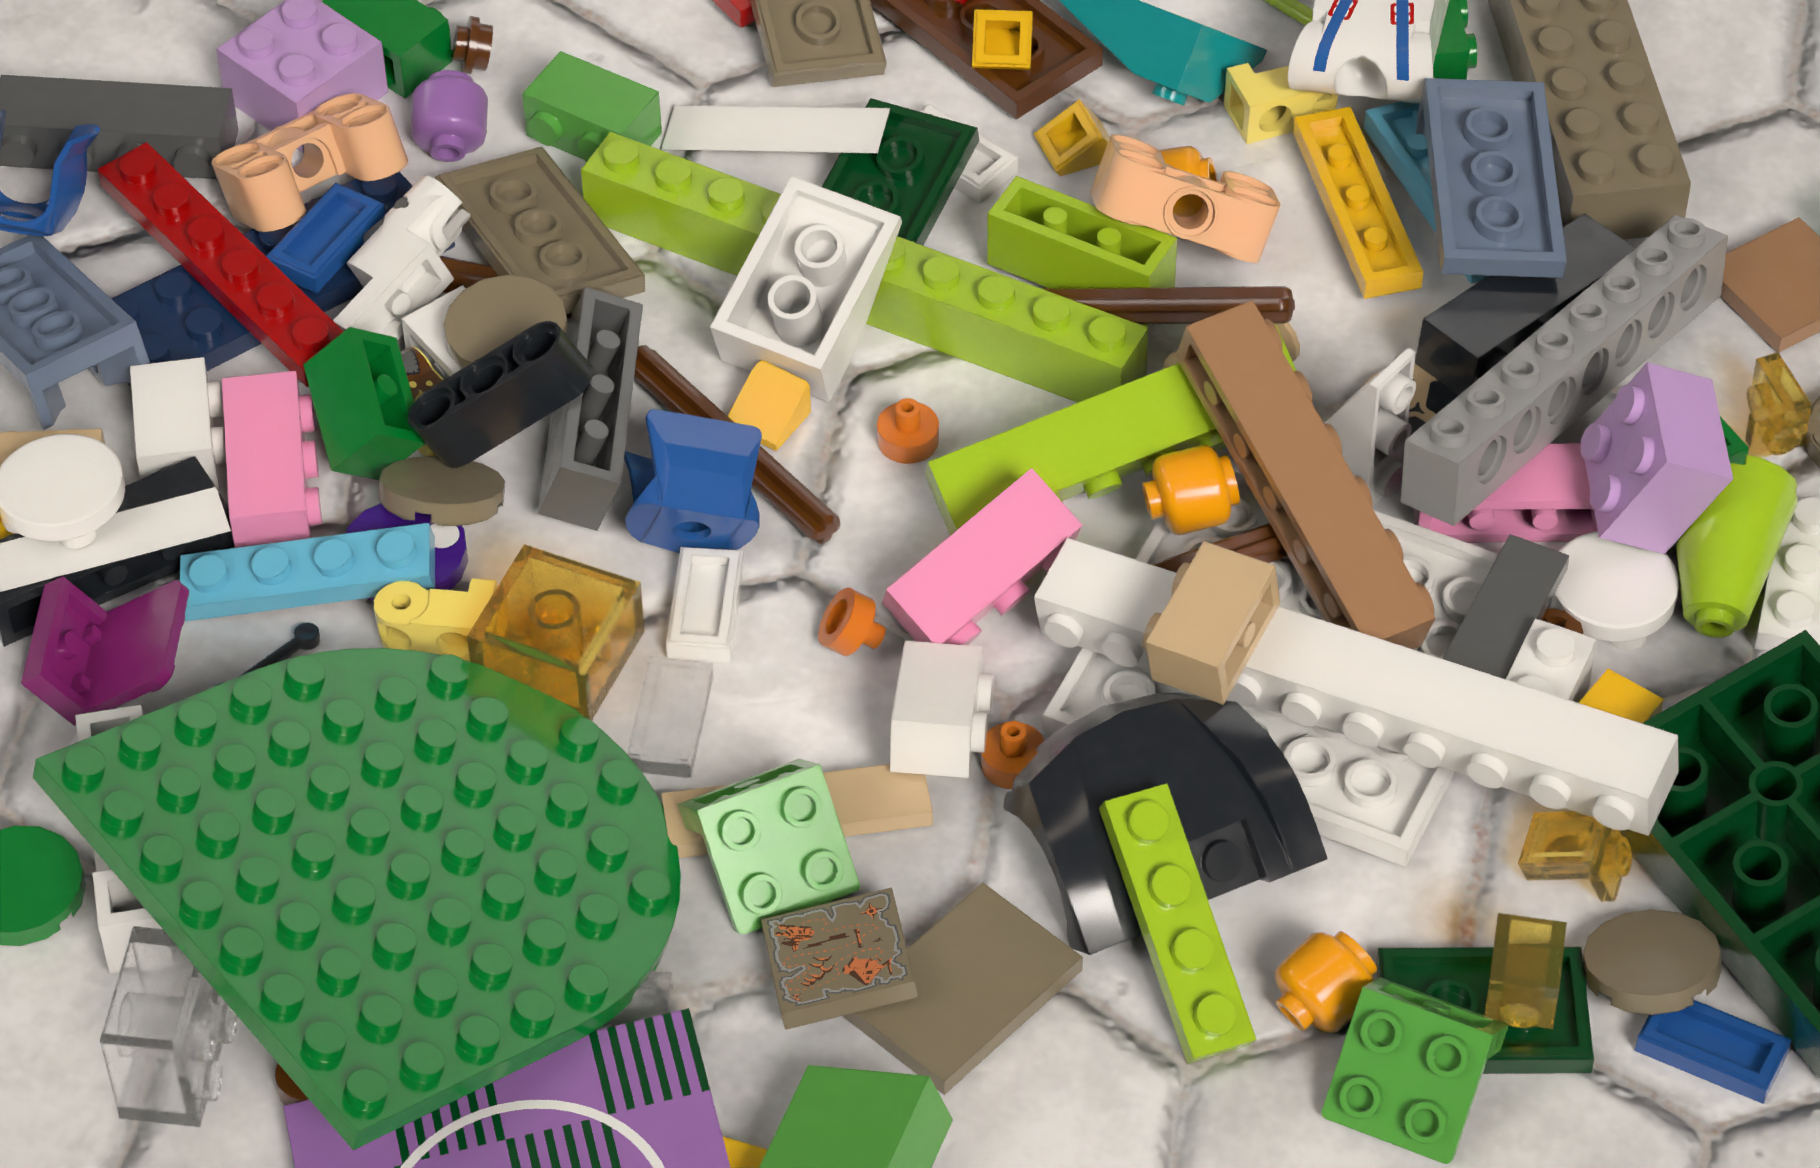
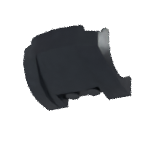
[1003,693,1328,955]

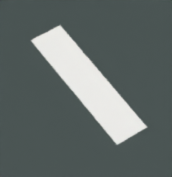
[661,105,890,153]
[0,487,231,592]

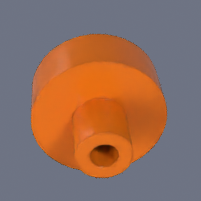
[877,398,939,464]
[818,587,886,656]
[980,721,1045,789]

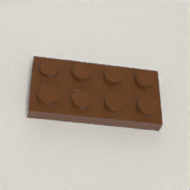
[870,0,1103,120]

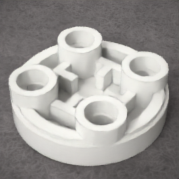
[0,434,125,549]
[1550,531,1679,651]

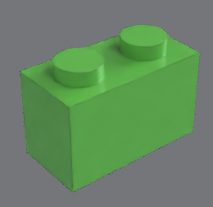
[522,51,662,162]

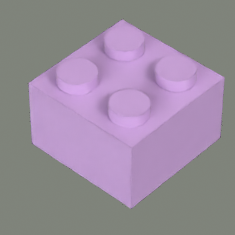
[216,0,388,154]
[1580,362,1733,554]

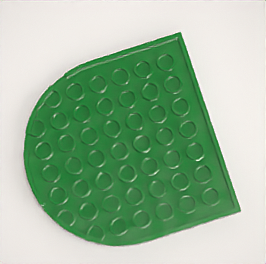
[32,648,681,1150]

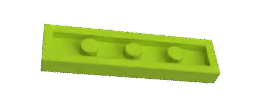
[1099,783,1257,1064]

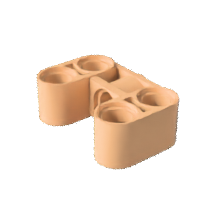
[212,93,408,232]
[1090,134,1281,263]

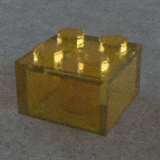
[467,544,645,721]

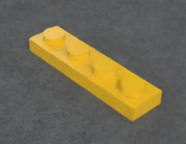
[1293,106,1423,299]

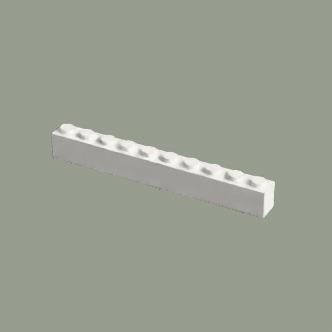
[1034,538,1678,836]

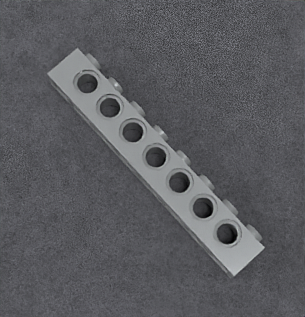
[1400,215,1728,526]

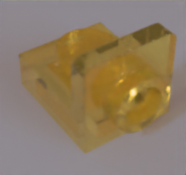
[1745,352,1812,458]
[1518,811,1632,902]

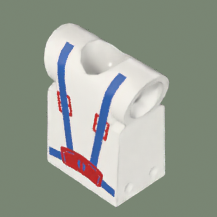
[1288,0,1449,104]

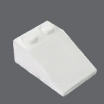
[710,176,902,402]

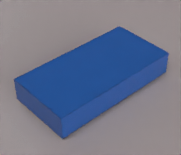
[266,182,386,294]
[1635,1000,1792,1104]

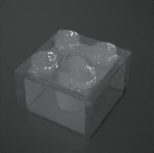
[100,926,238,1127]

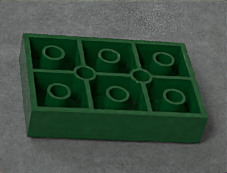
[1612,630,1820,1078]

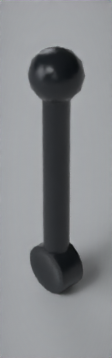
[213,622,320,687]

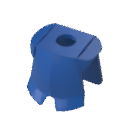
[0,109,101,236]
[624,409,762,553]

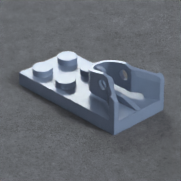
[1416,78,1567,278]
[0,235,150,430]

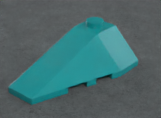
[1059,0,1267,106]

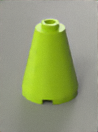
[1676,455,1798,638]

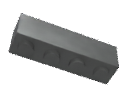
[0,75,239,179]
[538,287,643,531]

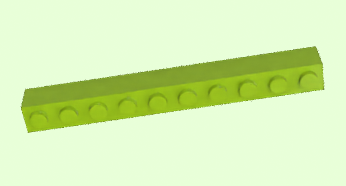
[581,132,1148,403]

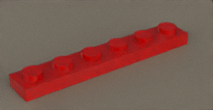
[97,142,344,387]

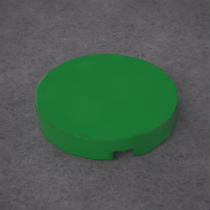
[0,826,86,946]

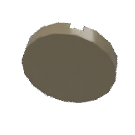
[443,275,568,369]
[378,456,505,526]
[1583,909,1722,1015]

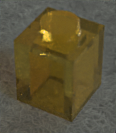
[1484,913,1567,1029]

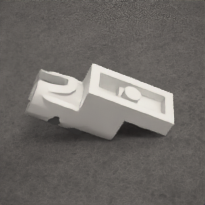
[333,175,471,340]

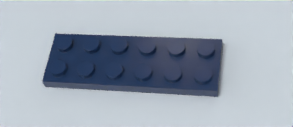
[112,171,455,387]

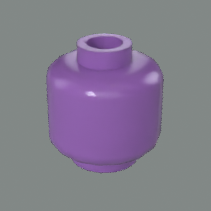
[411,70,488,162]

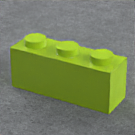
[987,176,1177,327]

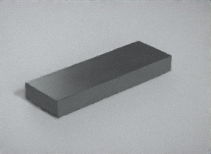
[1442,534,1569,679]

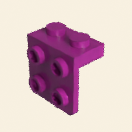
[21,576,189,726]

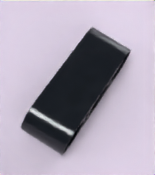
[408,321,593,468]

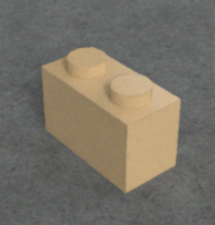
[1142,541,1280,705]

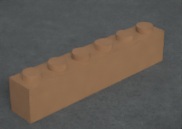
[1176,300,1435,649]

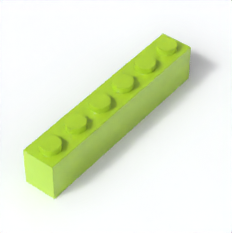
[925,325,1296,536]

